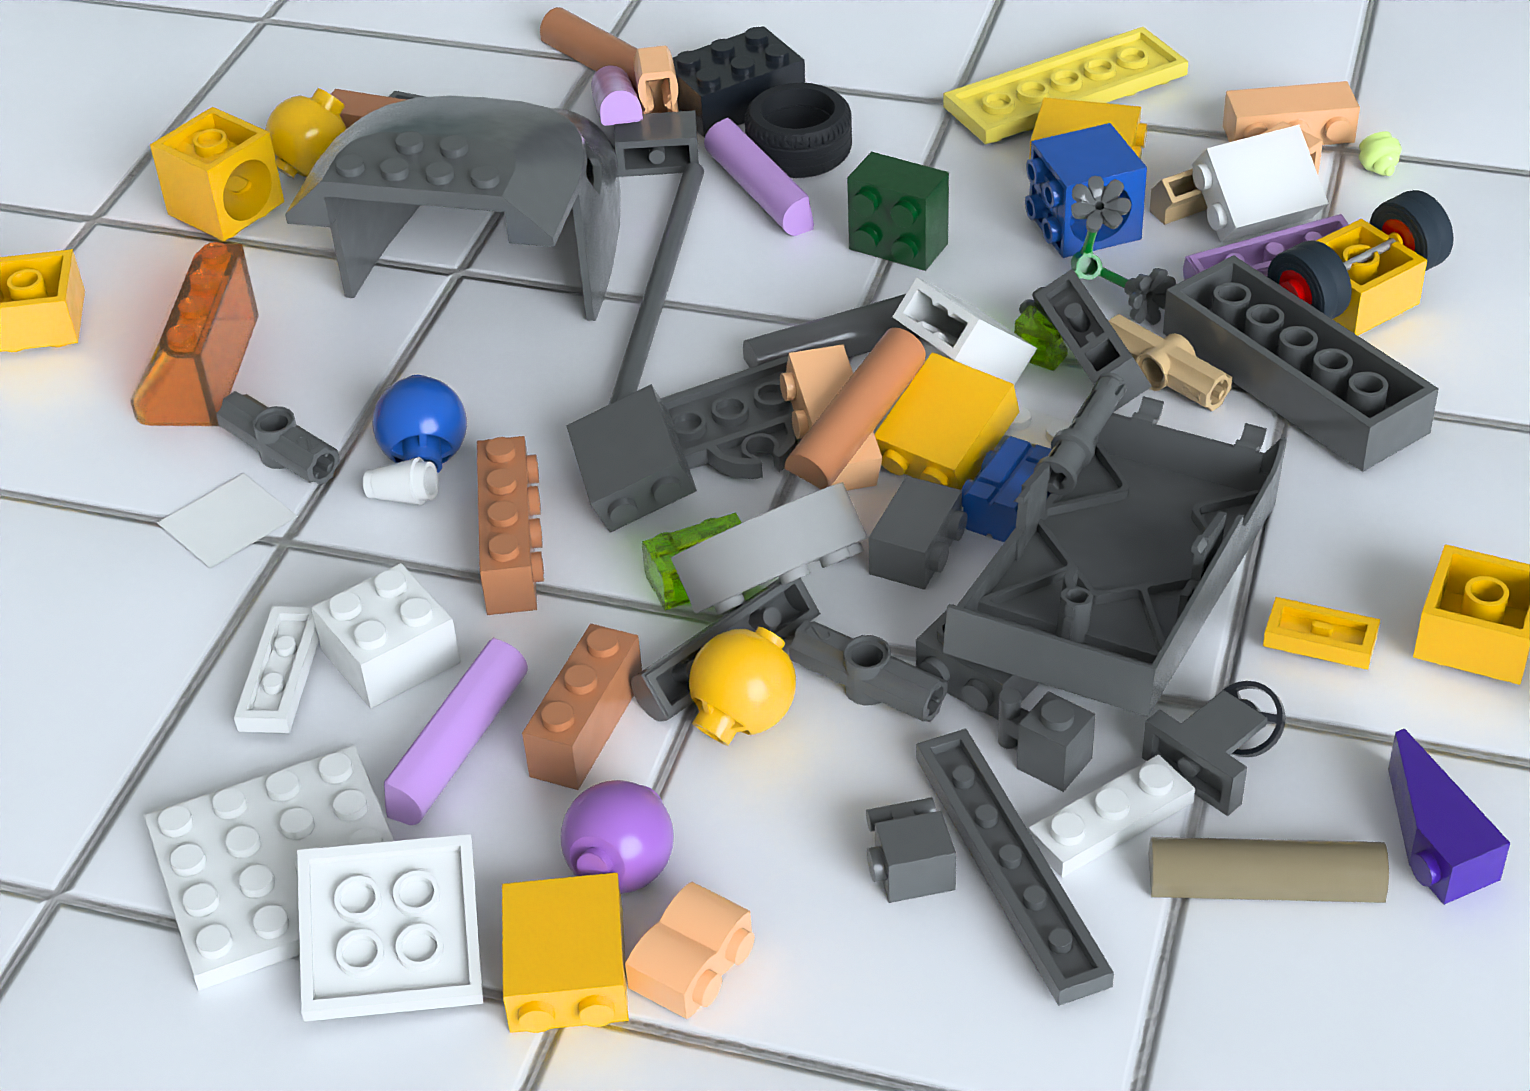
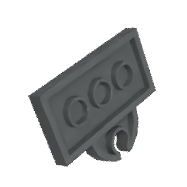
[661,356,798,479]

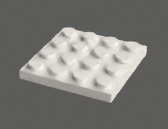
[144,745,394,991]

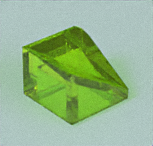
[1014,306,1068,371]

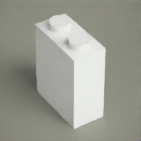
[1192,125,1329,243]
[892,277,1037,385]

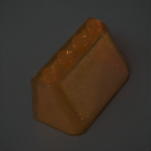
[130,242,259,426]

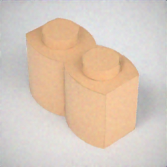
[634,45,679,114]
[625,882,755,1019]

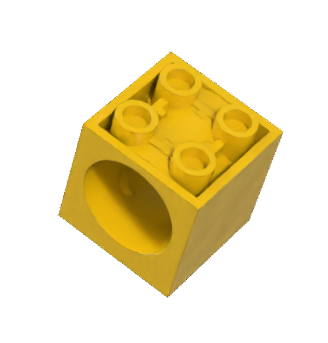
[150,107,285,241]

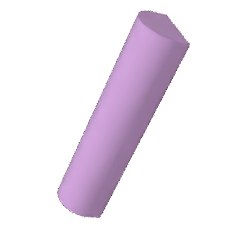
[591,66,643,126]
[704,118,814,236]
[1183,214,1349,280]
[384,638,528,825]

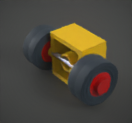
[1267,190,1454,336]

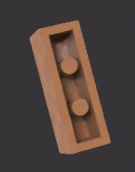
[522,623,642,790]

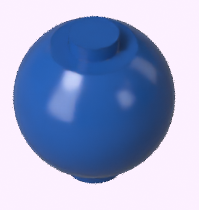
[372,375,467,473]

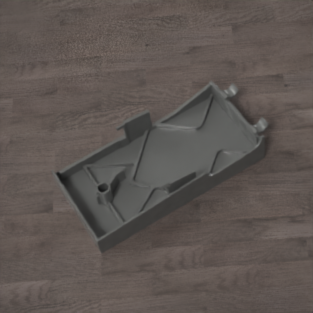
[943,396,1287,717]

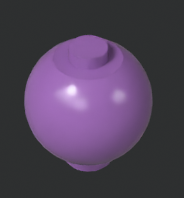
[560,780,674,894]

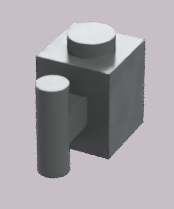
[998,688,1095,792]
[866,797,956,903]

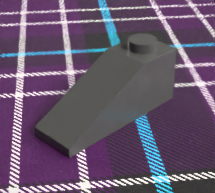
[1034,269,1152,412]

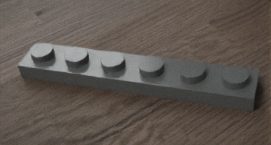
[916,728,1114,1006]

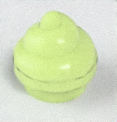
[1359,131,1402,176]

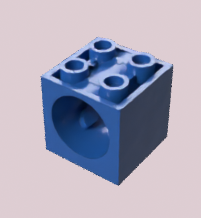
[1025,123,1147,258]

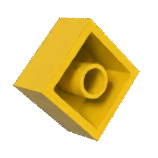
[0,249,85,352]
[1413,544,1530,685]

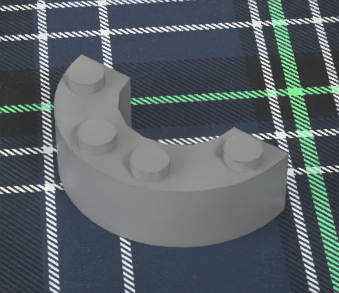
[671,482,868,615]

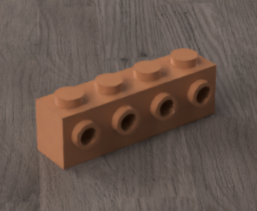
[477,436,544,615]

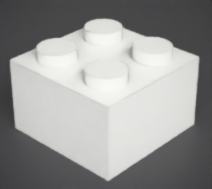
[311,563,461,709]

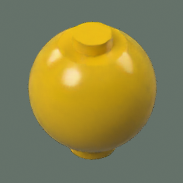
[265,88,346,179]
[689,626,796,746]

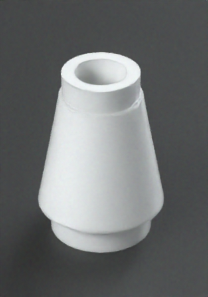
[363,457,439,505]

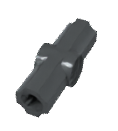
[216,391,340,485]
[789,620,947,722]

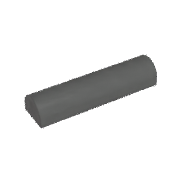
[743,294,920,368]
[631,578,821,721]

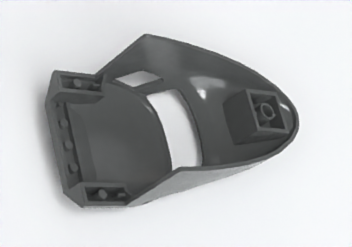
[285,96,621,321]

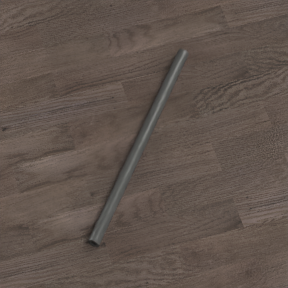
[609,162,704,404]

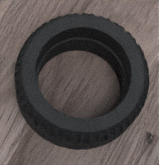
[745,83,852,178]

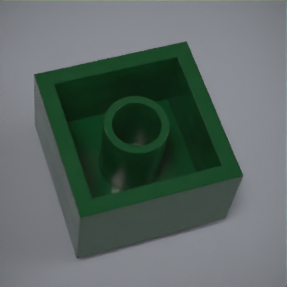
[847,151,949,271]

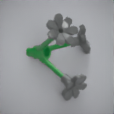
[1019,176,1176,344]

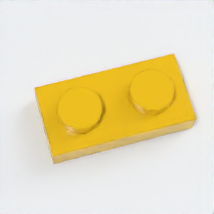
[1263,597,1380,670]

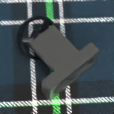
[1142,681,1286,816]

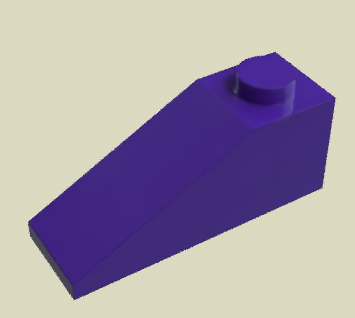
[1388,728,1510,905]

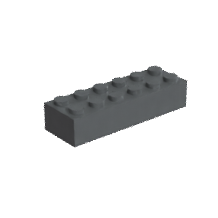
[1163,255,1439,472]

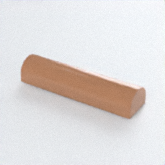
[540,7,638,94]
[784,328,926,489]

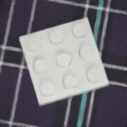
[297,834,483,1021]

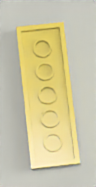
[943,27,1188,144]

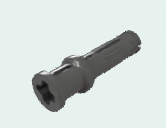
[1034,372,1127,495]

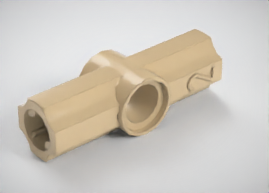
[1109,314,1232,411]

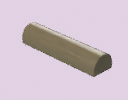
[1148,837,1389,903]

